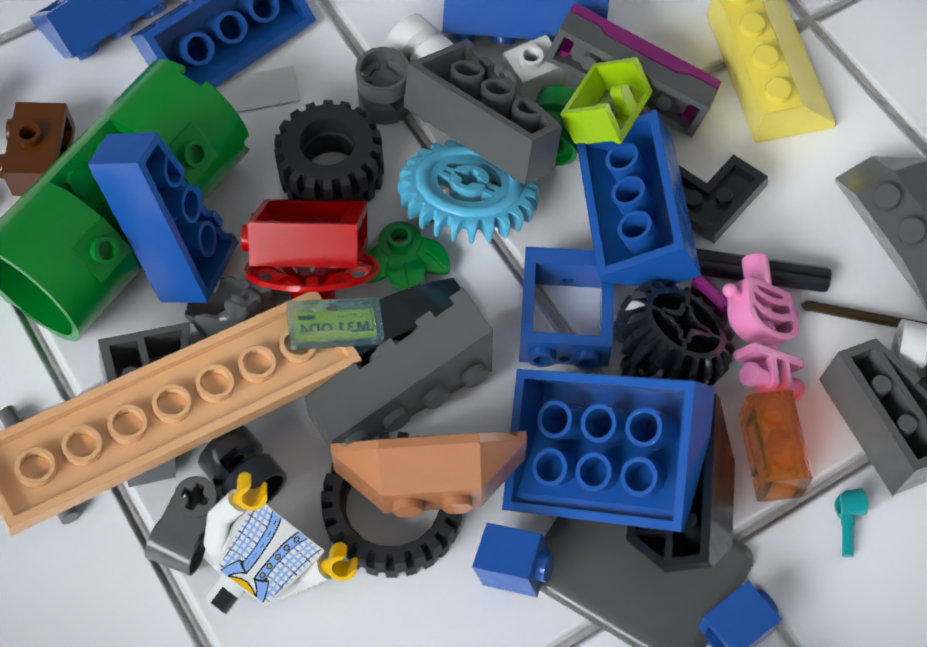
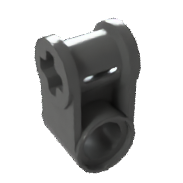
[144,476,220,576]

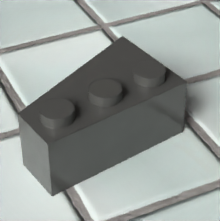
[98,322,190,487]

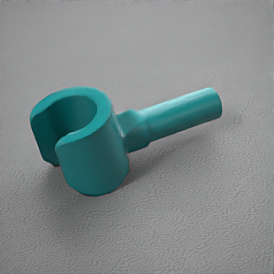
[834,488,868,557]

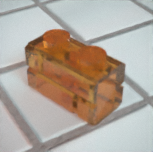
[738,390,813,502]

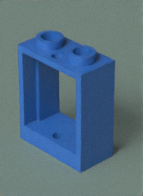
[519,246,614,370]

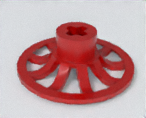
[244,253,380,313]

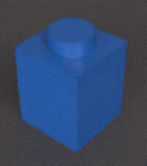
[472,522,554,597]
[698,581,782,647]

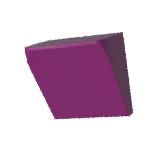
[690,275,728,321]

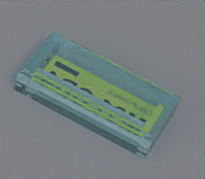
[286,297,384,350]

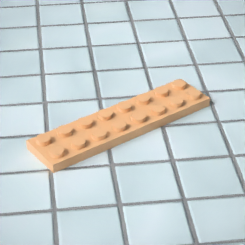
[0,292,362,536]

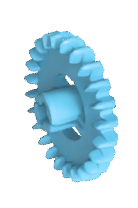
[397,140,540,244]

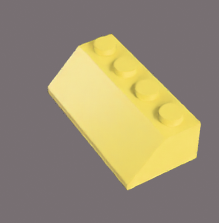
[707,0,836,143]

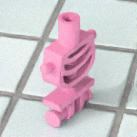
[723,253,805,401]

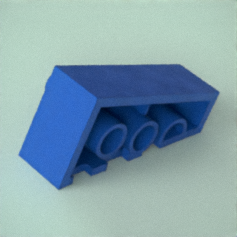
[88,132,239,303]

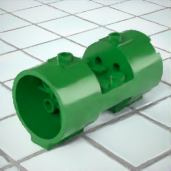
[0,59,250,341]

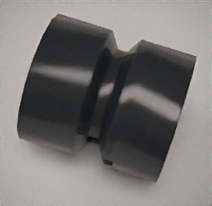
[198,425,287,504]

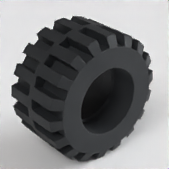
[274,100,384,202]

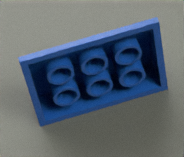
[502,369,715,532]

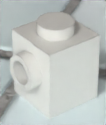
[499,35,566,101]

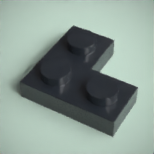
[678,154,768,244]

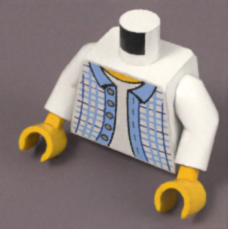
[203,472,358,615]

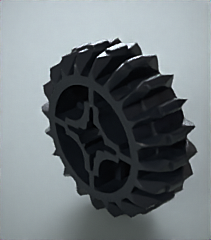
[614,280,736,386]

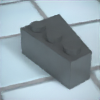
[819,338,927,496]

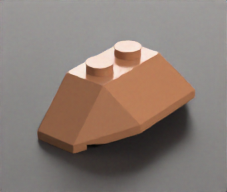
[331,431,527,518]

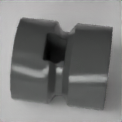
[355,46,410,125]

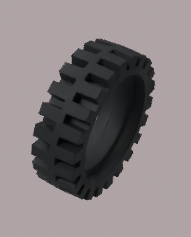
[321,431,462,578]

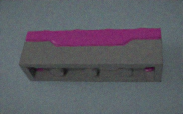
[544,2,722,138]

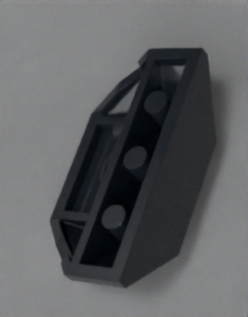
[626,393,735,573]

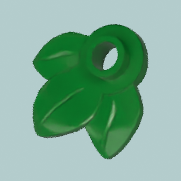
[363,221,450,292]

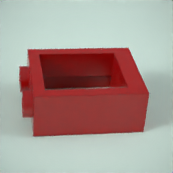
[241,199,368,268]

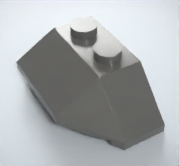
[835,156,927,309]

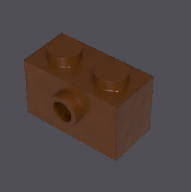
[0,102,76,196]

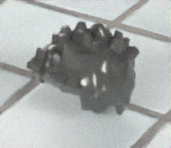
[185,275,277,338]

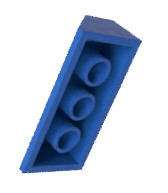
[29,0,167,61]
[130,0,317,88]
[442,0,609,45]
[577,110,702,287]

